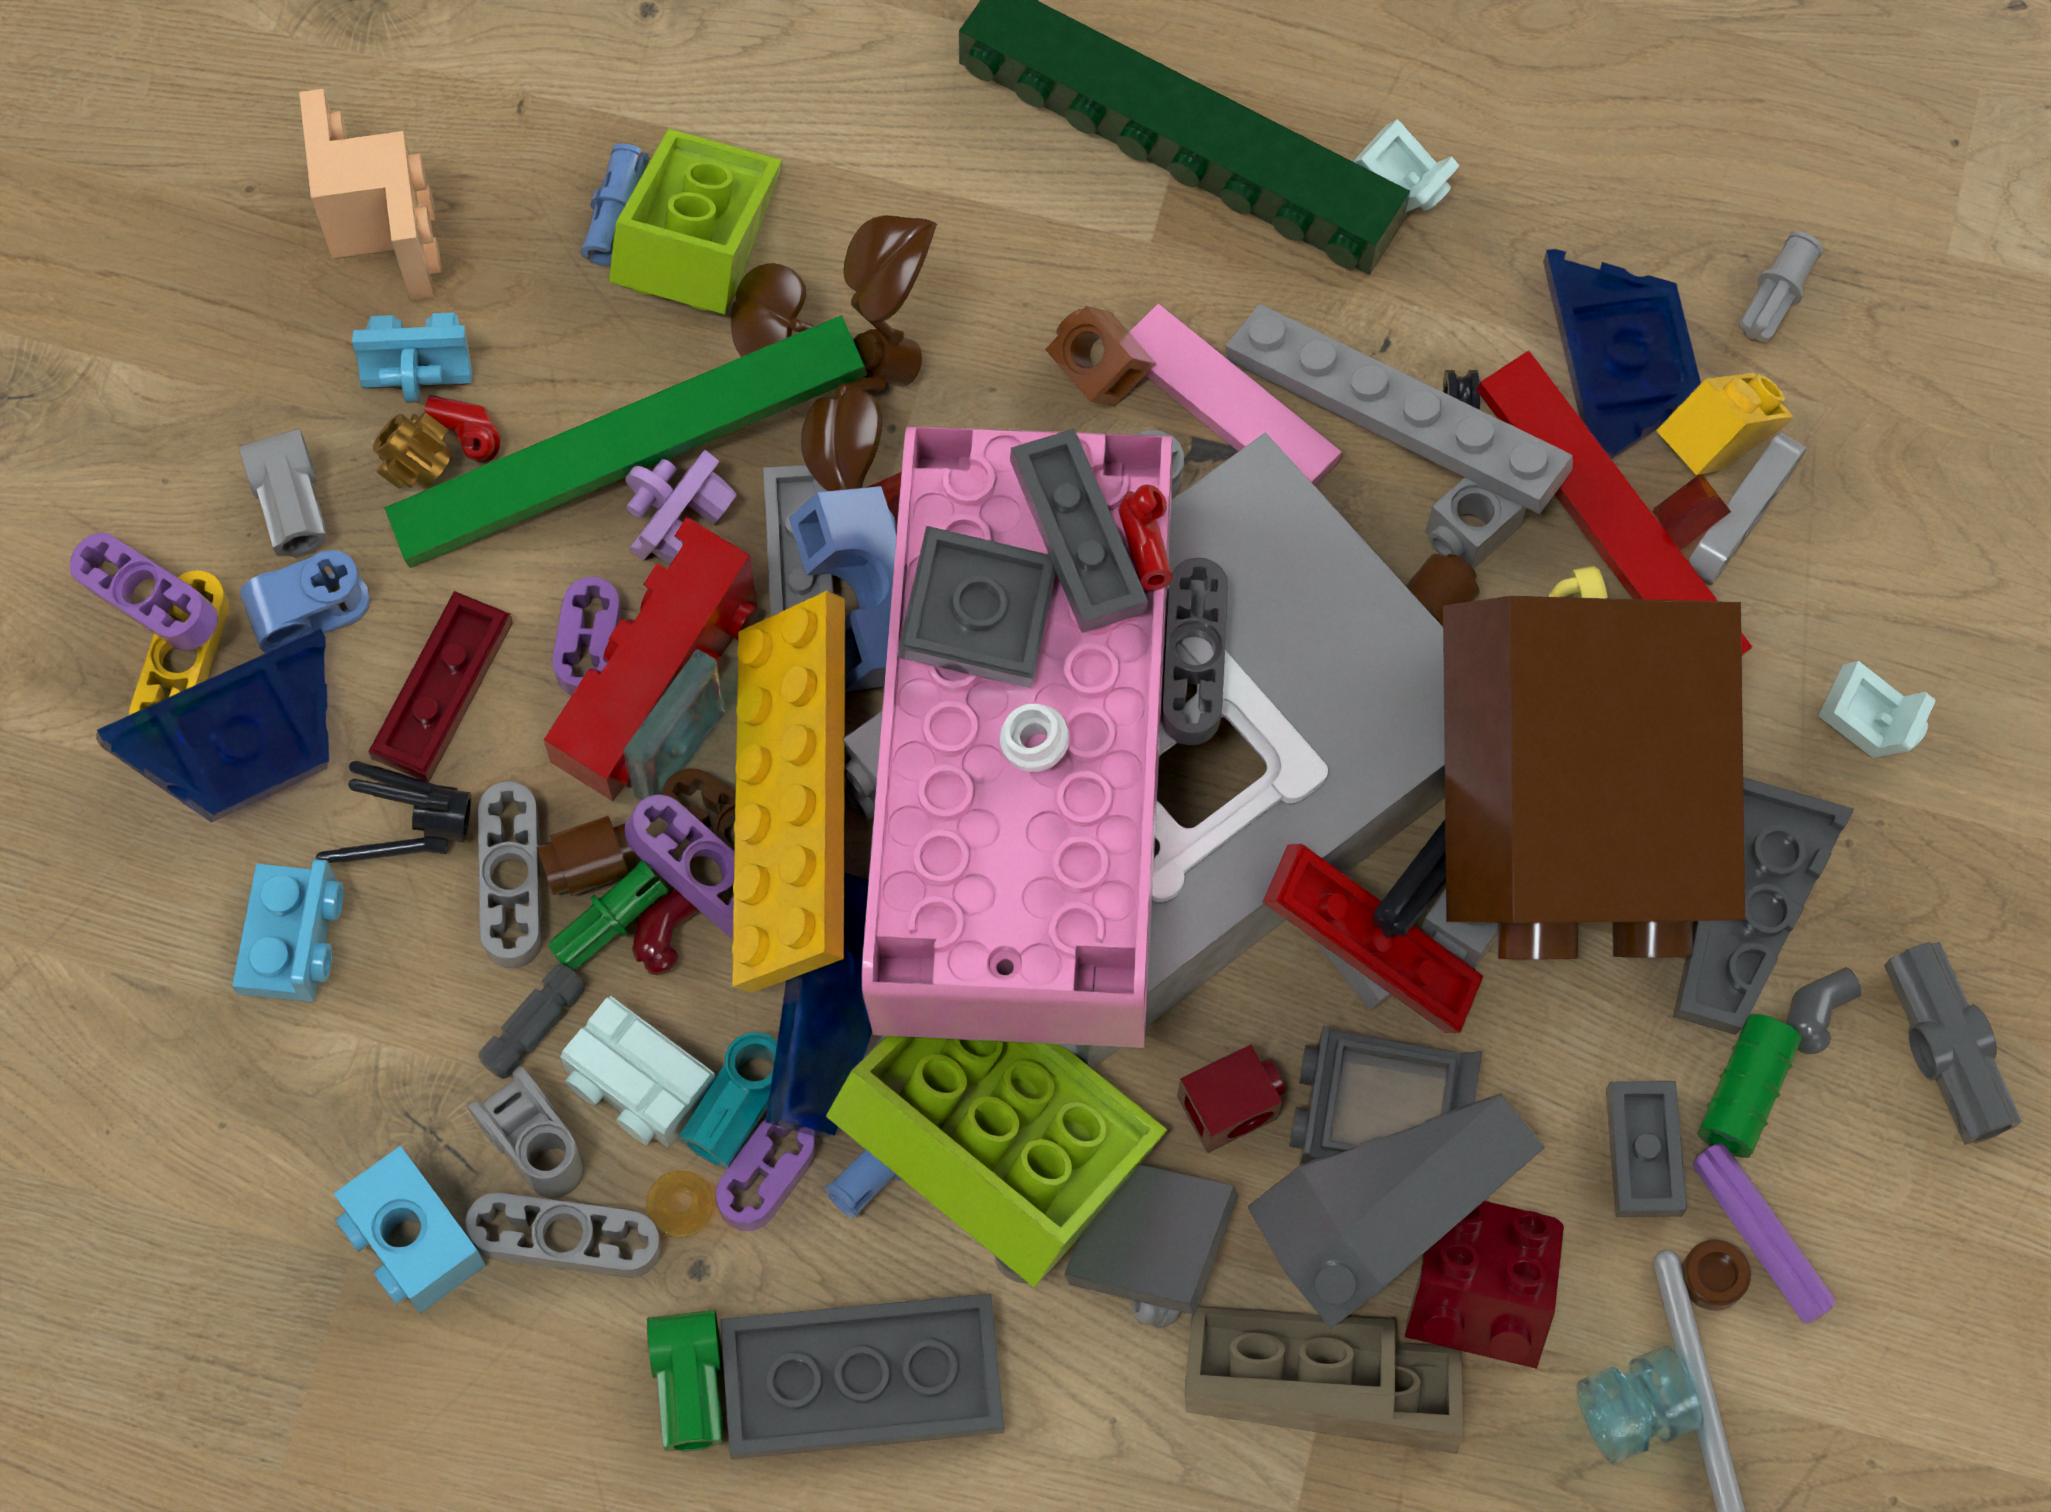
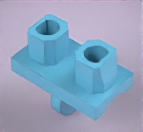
[352,313,472,403]

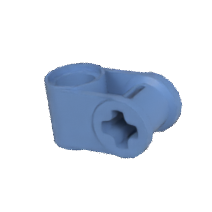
[239,550,371,654]

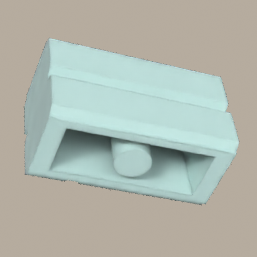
[560,996,715,1148]

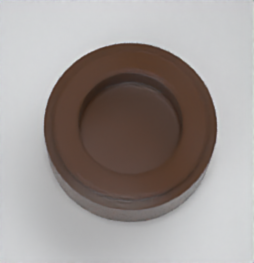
[1681,1240,1751,1311]

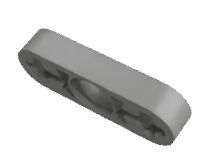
[1688,431,1807,585]
[478,781,542,968]
[465,1193,662,1278]

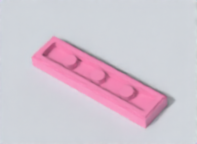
[1129,303,1342,486]

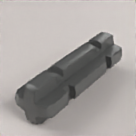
[478,964,585,1079]

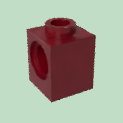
[1177,1044,1285,1153]

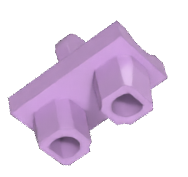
[626,450,737,564]

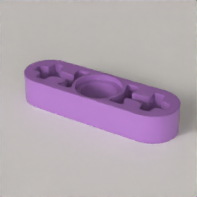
[70,533,218,650]
[625,795,735,940]

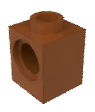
[1045,306,1156,407]

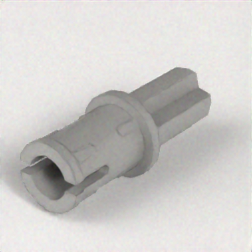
[1739,231,1823,342]

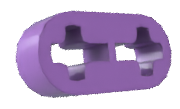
[553,577,622,696]
[716,1112,816,1231]

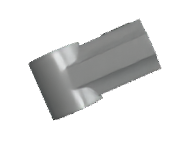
[239,428,328,558]

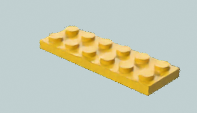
[732,590,845,993]

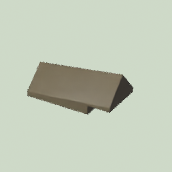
[1185,1307,1463,1454]

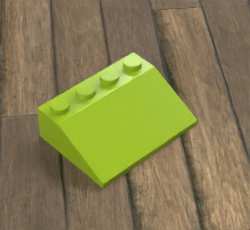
[826,1036,1167,1288]

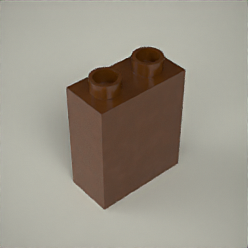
[1443,596,1745,960]

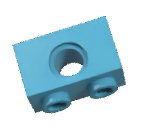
[333,1145,486,1314]

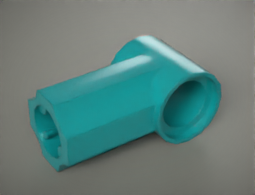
[679,1032,787,1169]

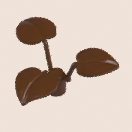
[731,215,937,491]

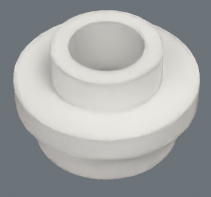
[1000,704,1070,772]

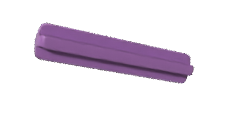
[1693,1143,1836,1323]

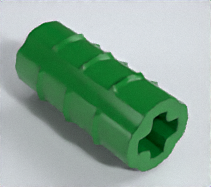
[1697,1014,1802,1158]

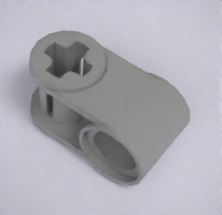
[467,1066,584,1198]

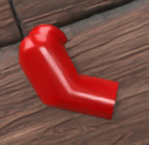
[1118,484,1173,591]

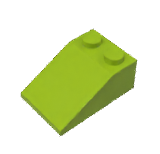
[609,128,782,315]

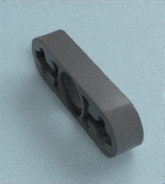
[1161,558,1228,745]

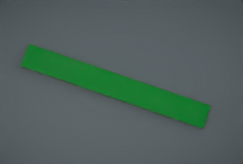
[384,315,867,568]

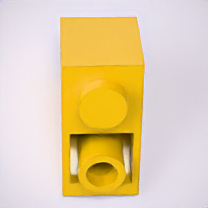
[1656,373,1794,475]

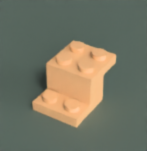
[299,89,442,301]

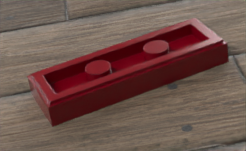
[368,591,513,782]

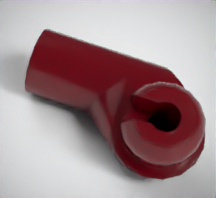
[632,889,700,976]

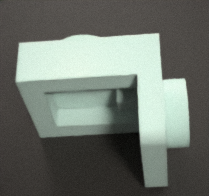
[1353,119,1460,212]
[1818,661,1936,758]

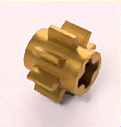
[373,412,451,489]

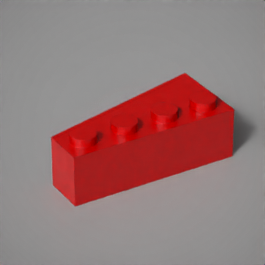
[543,516,759,802]

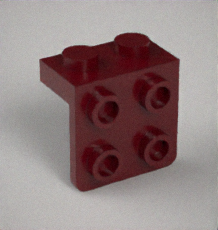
[1404,1201,1564,1369]

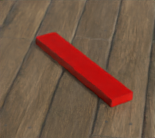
[1476,350,1753,656]

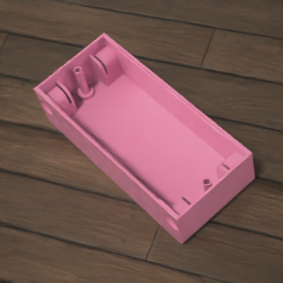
[862,426,1172,1048]

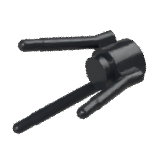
[316,761,471,863]

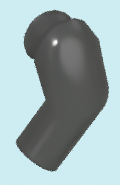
[1786,967,1861,1054]

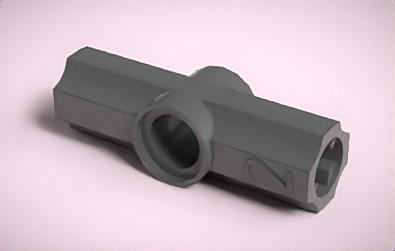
[1884,942,2022,1145]

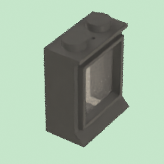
[1289,1026,1482,1165]

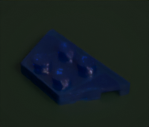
[1543,249,1701,459]
[96,629,329,823]

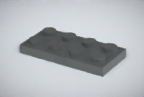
[721,1293,1004,1460]

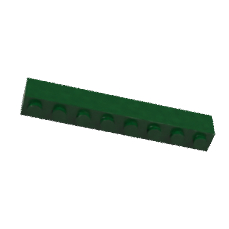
[959,0,1410,275]

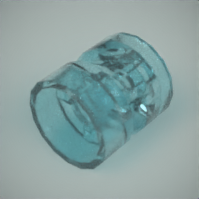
[1577,1346,1704,1465]

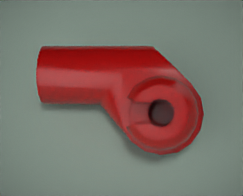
[424,395,501,462]

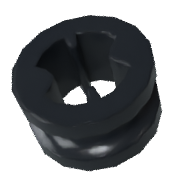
[1442,370,1480,410]

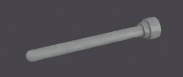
[1653,1250,1746,1512]

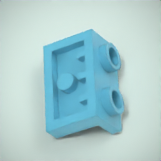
[232,859,344,1002]

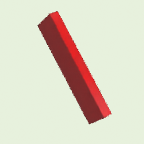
[1262,843,1483,1033]

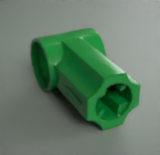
[647,1310,723,1452]

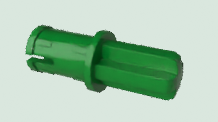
[548,860,669,970]

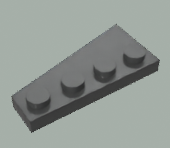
[1673,777,1854,1035]

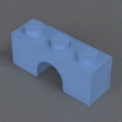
[789,486,897,692]

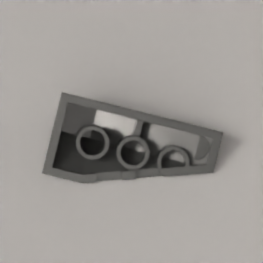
[1248,1093,1545,1329]

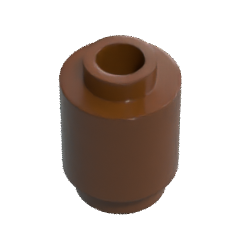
[1405,554,1480,627]
[537,815,637,896]

